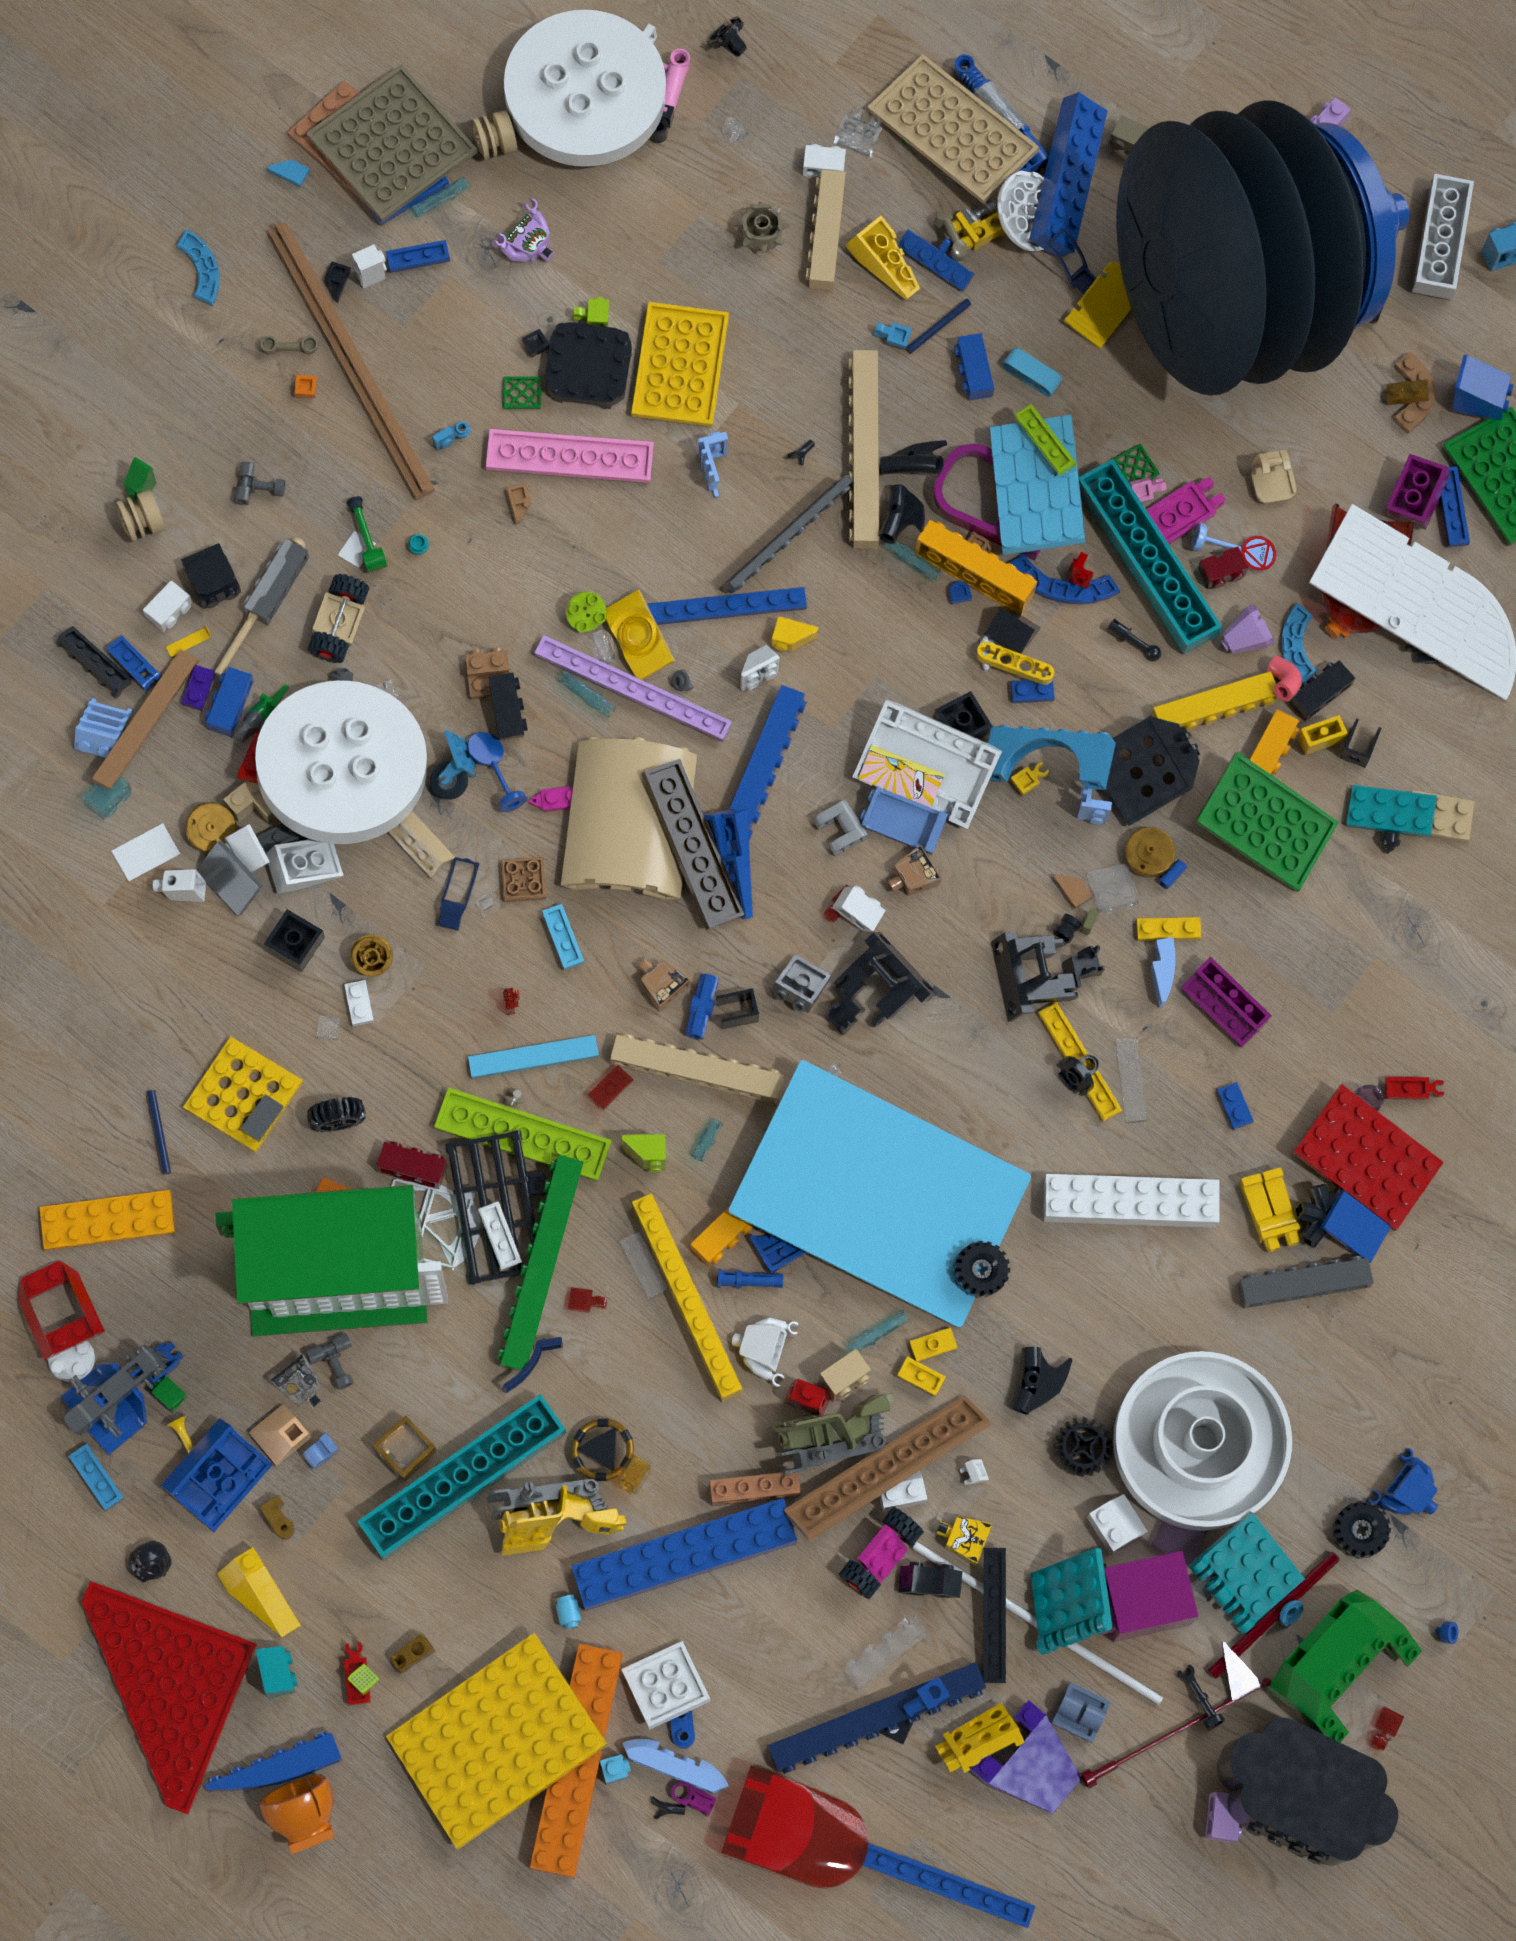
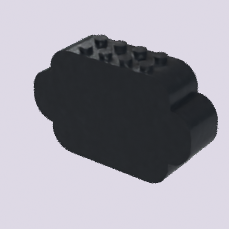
[1217,1718,1399,1866]

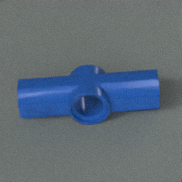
[686,973,719,1040]

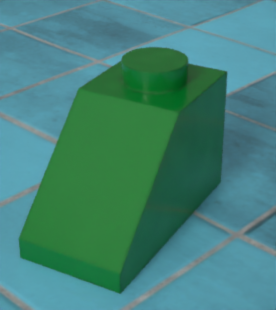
[123,457,157,501]

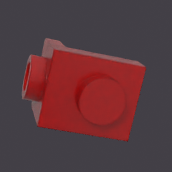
[1069,552,1094,589]

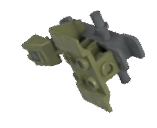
[768,1393,894,1475]

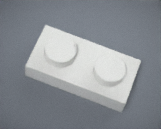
[344,980,374,1027]

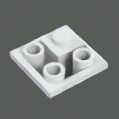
[740,645,780,692]

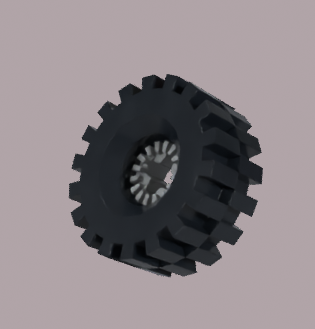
[953,1241,1010,1298]
[1333,1501,1391,1559]

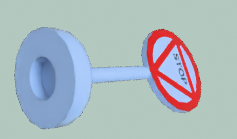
[1191,522,1276,572]

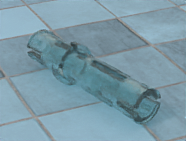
[411,177,470,217]
[884,540,942,582]
[559,670,616,717]
[847,1310,909,1352]

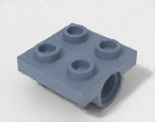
[1051,1682,1111,1743]

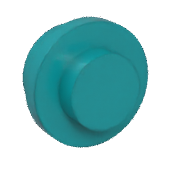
[408,534,429,555]

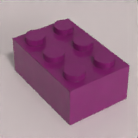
[1386,454,1450,530]

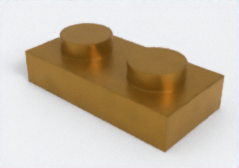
[1387,379,1429,405]

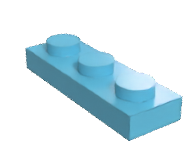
[542,904,584,971]

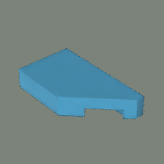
[267,160,310,187]

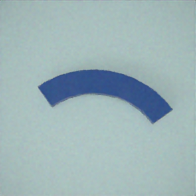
[1009,554,1120,604]

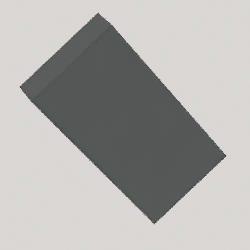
[241,1094,284,1142]

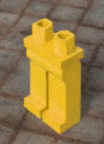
[1239,1167,1300,1253]
[935,1703,1025,1773]

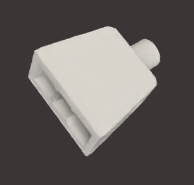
[153,869,206,902]

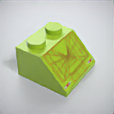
[622,1134,666,1173]

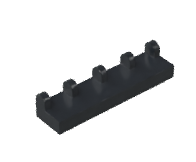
[56,626,133,698]

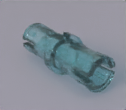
[691,1118,723,1162]

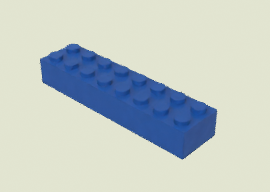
[1029,92,1108,257]

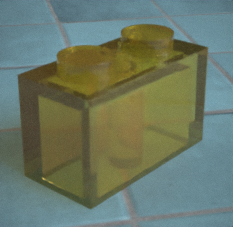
[618,1454,651,1495]

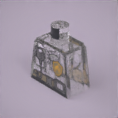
[270,1354,323,1410]

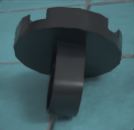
[708,16,747,57]
[1057,1054,1099,1096]

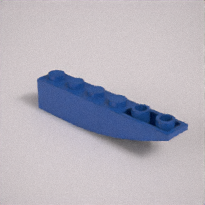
[204,1731,343,1792]

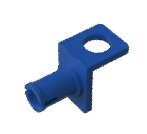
[903,1677,950,1717]

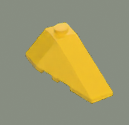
[845,215,920,300]
[217,1547,301,1638]

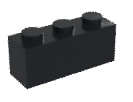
[1289,660,1356,722]
[488,673,528,741]

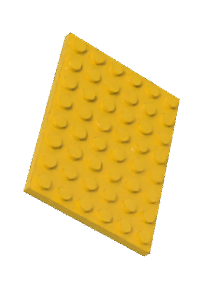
[386,1633,608,1850]

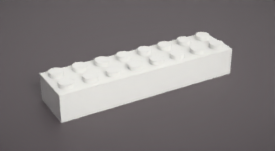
[1044,1174,1219,1228]

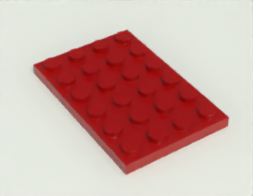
[1292,1084,1444,1231]

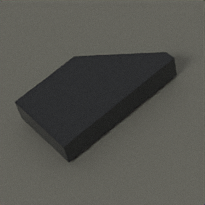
[325,261,351,303]

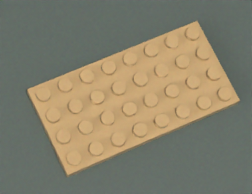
[868,54,1040,204]

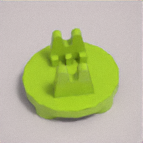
[565,591,607,633]

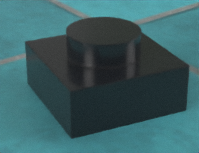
[522,329,550,358]
[527,1172,545,1195]

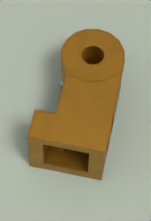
[260,1495,295,1539]
[390,1634,435,1674]

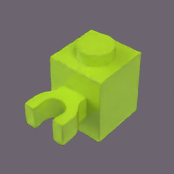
[574,297,609,327]

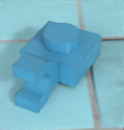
[873,322,912,349]

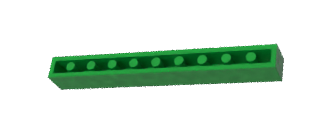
[497,1155,584,1372]

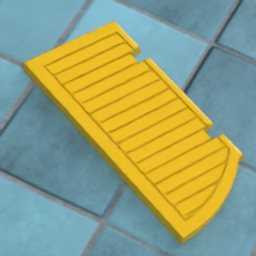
[1064,261,1131,349]

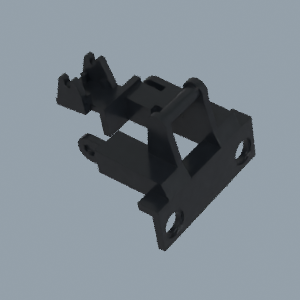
[991,931,1105,1022]
[826,932,938,1035]

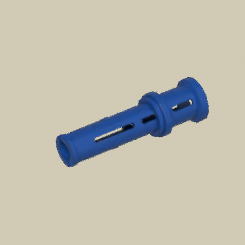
[717,1268,783,1289]

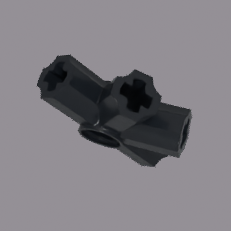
[1293,1184,1350,1248]

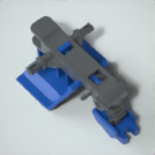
[61,1342,184,1455]

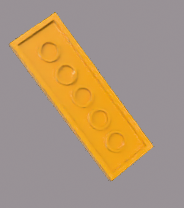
[40,1190,176,1251]

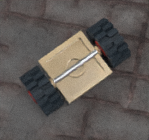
[308,574,369,663]

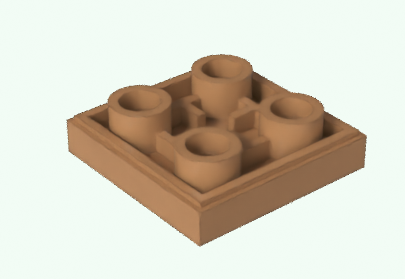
[501,857,546,902]

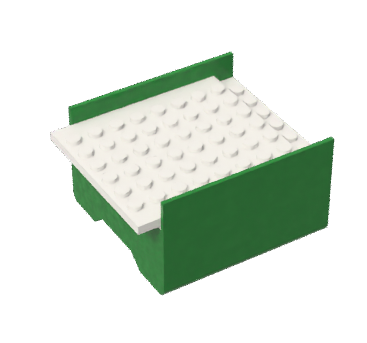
[215,1185,448,1337]

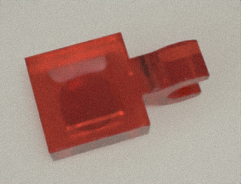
[503,988,520,1015]
[568,1287,607,1313]

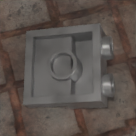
[772,954,832,1013]

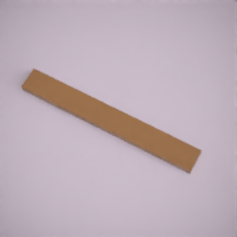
[92,649,199,791]

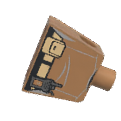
[887,845,941,895]
[638,958,690,1012]

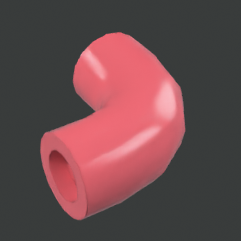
[1267,655,1302,702]

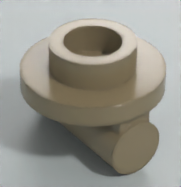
[502,1088,523,1107]

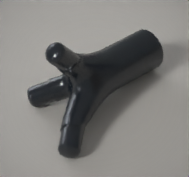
[787,440,815,466]
[651,1797,685,1820]

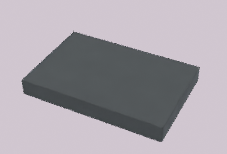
[196,840,263,916]

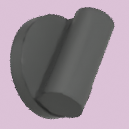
[332,668,353,681]
[672,669,694,691]

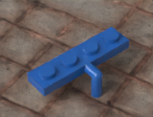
[898,229,975,291]

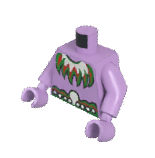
[492,198,554,263]

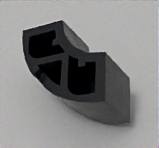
[898,1562,963,1598]

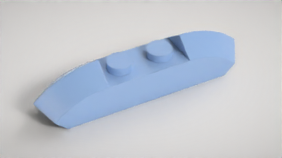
[622,1739,729,1794]

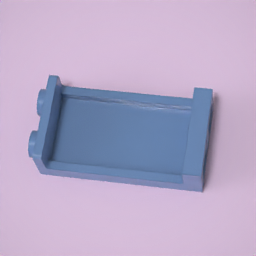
[860,786,948,855]

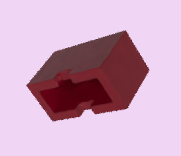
[1198,546,1248,589]

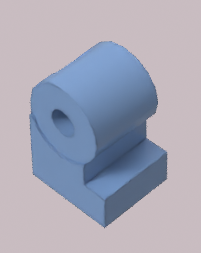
[302,1433,339,1469]

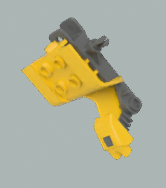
[487,1479,627,1556]

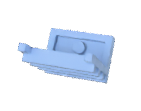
[698,432,728,498]
[74,698,132,758]
[1077,785,1112,825]

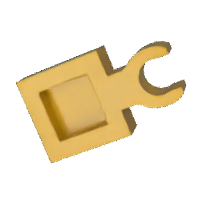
[1010,762,1049,796]

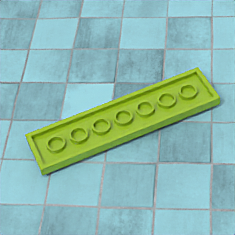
[434,1087,612,1182]

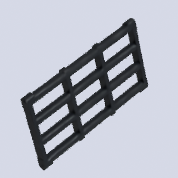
[445,1130,537,1285]

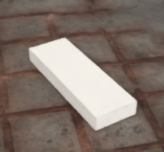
[478,1201,522,1271]

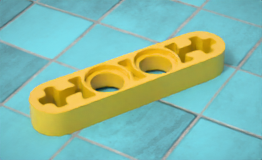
[977,642,1054,685]

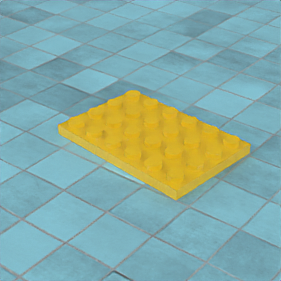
[631,302,729,427]

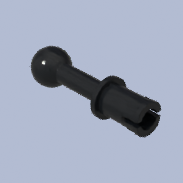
[1107,618,1161,662]

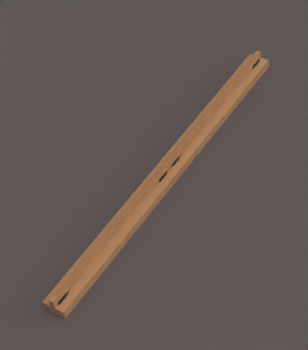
[268,222,435,500]

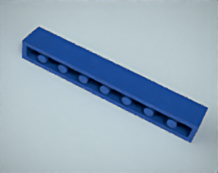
[729,685,807,842]

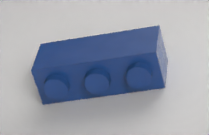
[954,333,994,401]
[205,667,254,737]

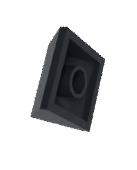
[984,606,1041,654]

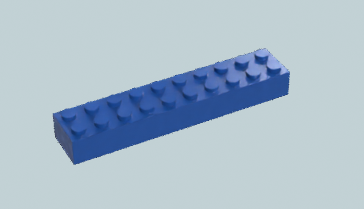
[571,1498,797,1611]

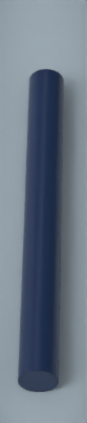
[906,298,971,354]
[147,1090,171,1175]

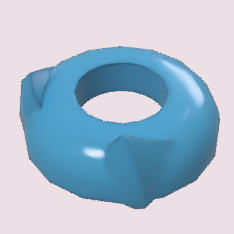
[1279,1600,1304,1627]

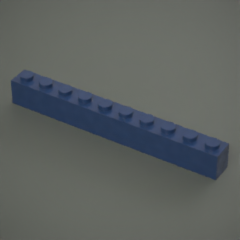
[768,1662,986,1774]

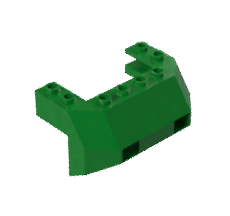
[1269,1589,1422,1743]

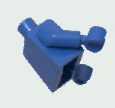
[1368,1448,1438,1515]

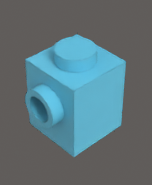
[600,1754,631,1785]

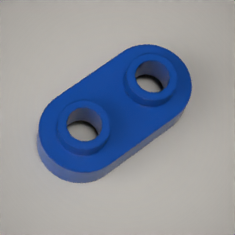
[670,1711,695,1749]

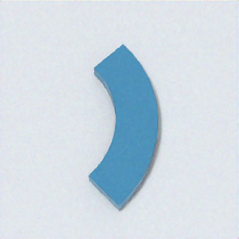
[177,229,220,306]
[1281,603,1317,687]

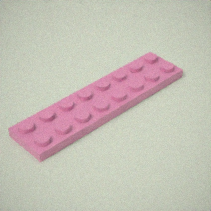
[486,429,654,483]

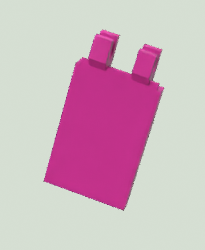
[1146,476,1226,545]

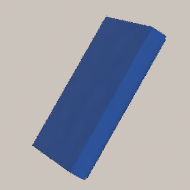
[1320,1191,1391,1263]

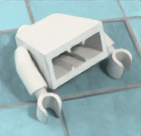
[732,1317,799,1387]

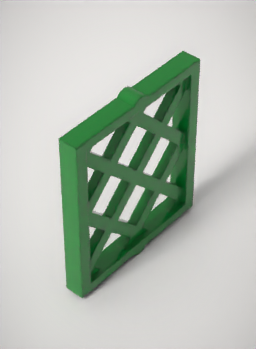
[503,376,542,409]
[1113,444,1160,483]

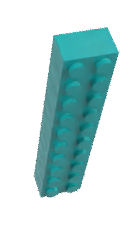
[1079,459,1222,654]
[357,1394,566,1561]

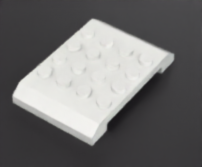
[853,700,1002,829]

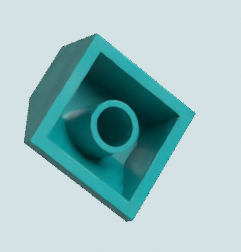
[256,1646,298,1699]

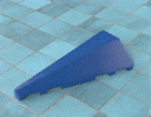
[703,809,753,919]

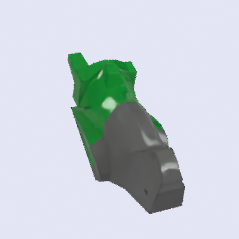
[235,684,289,743]

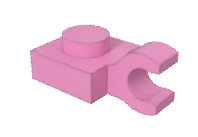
[1129,477,1167,502]

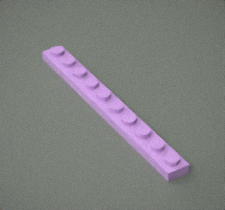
[534,635,732,742]

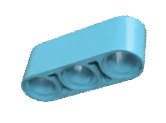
[1002,347,1062,397]

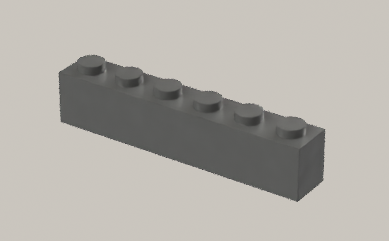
[1238,1256,1374,1309]

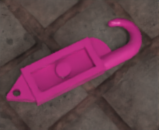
[528,786,573,812]

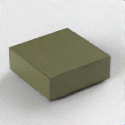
[1081,908,1098,936]

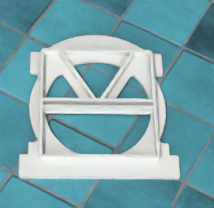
[392,1179,480,1271]

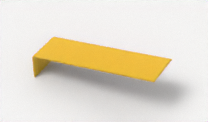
[166,625,211,657]

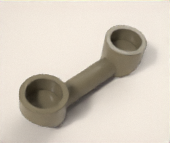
[934,212,968,261]
[260,335,318,354]

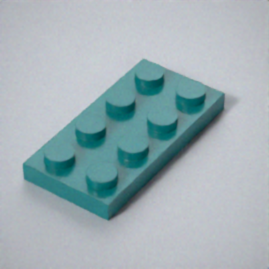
[1347,785,1437,837]

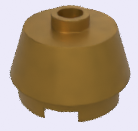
[350,934,393,977]

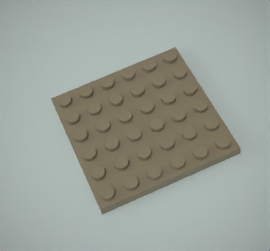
[307,64,478,222]

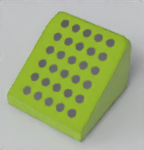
[347,1664,380,1695]

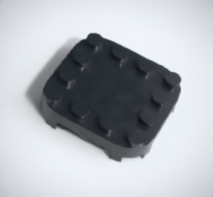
[545,322,632,409]

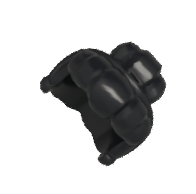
[128,1541,172,1583]

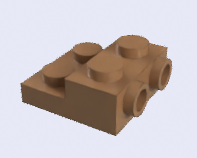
[466,647,510,700]

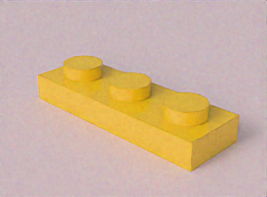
[1136,917,1201,941]

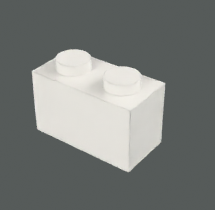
[803,144,846,177]
[352,245,387,289]
[143,580,192,633]
[832,886,886,932]

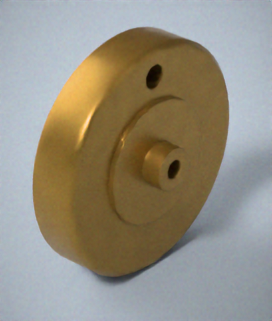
[185,802,237,853]
[1124,827,1176,878]

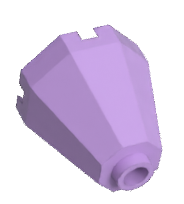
[1221,604,1275,654]

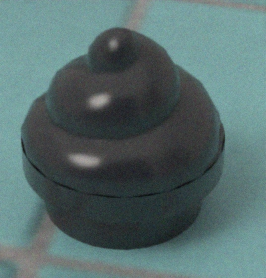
[1379,832,1401,854]

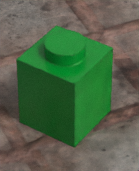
[151,1376,188,1413]

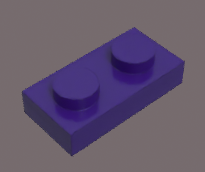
[182,665,216,711]

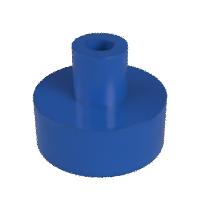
[1435,1621,1459,1644]

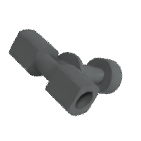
[235,462,285,505]
[306,1333,354,1390]

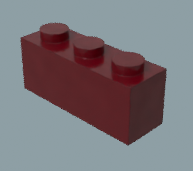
[376,1141,447,1189]

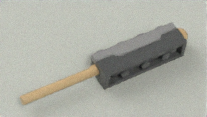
[214,537,309,677]

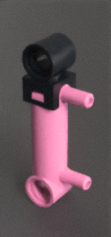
[649,48,690,143]

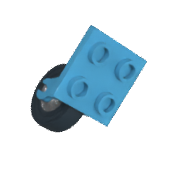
[430,729,476,800]

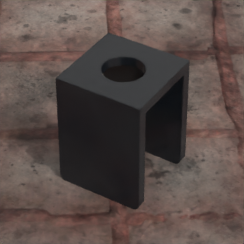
[1340,718,1382,768]
[716,988,759,1029]

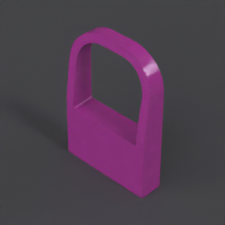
[934,444,1040,561]

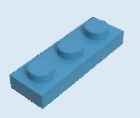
[69,1444,124,1511]

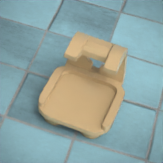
[1251,449,1297,503]

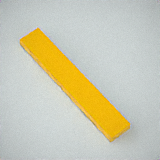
[1038,1002,1122,1122]

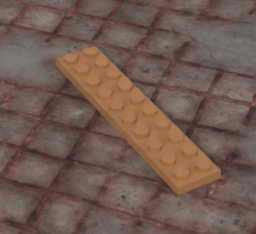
[784,1395,991,1541]

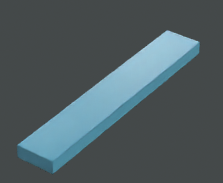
[468,1035,599,1079]

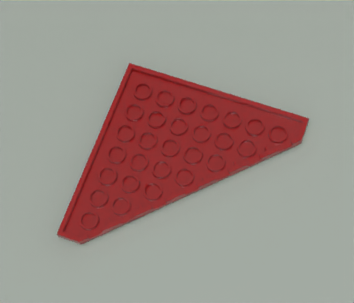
[82,1581,257,1815]

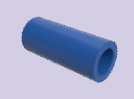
[1158,859,1187,889]

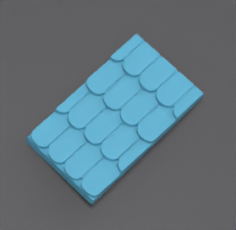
[990,415,1086,555]

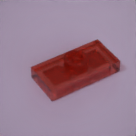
[588,1065,633,1111]

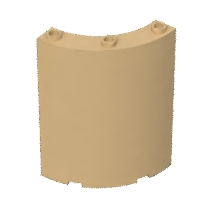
[561,737,697,901]

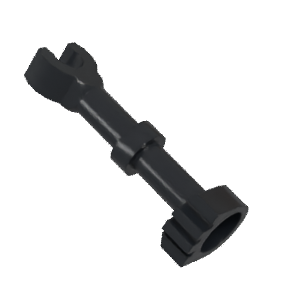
[1178,1665,1225,1731]

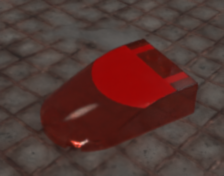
[721,1766,869,1889]

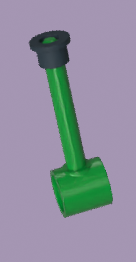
[346,496,388,573]

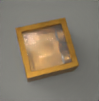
[373,1415,437,1481]

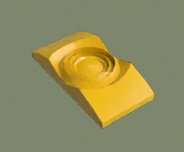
[606,589,675,680]

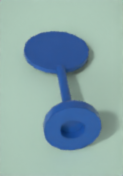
[467,732,528,812]

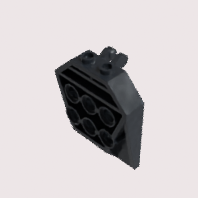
[1106,716,1200,826]

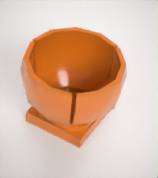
[260,1774,335,1855]

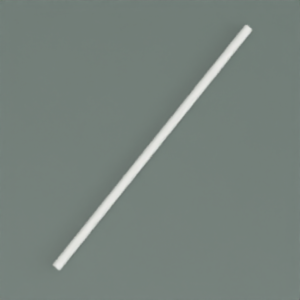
[912,1542,1163,1705]

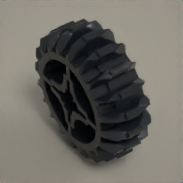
[307,1097,366,1133]
[1053,1417,1113,1477]

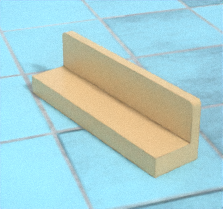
[388,811,455,877]

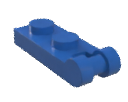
[106,635,161,691]

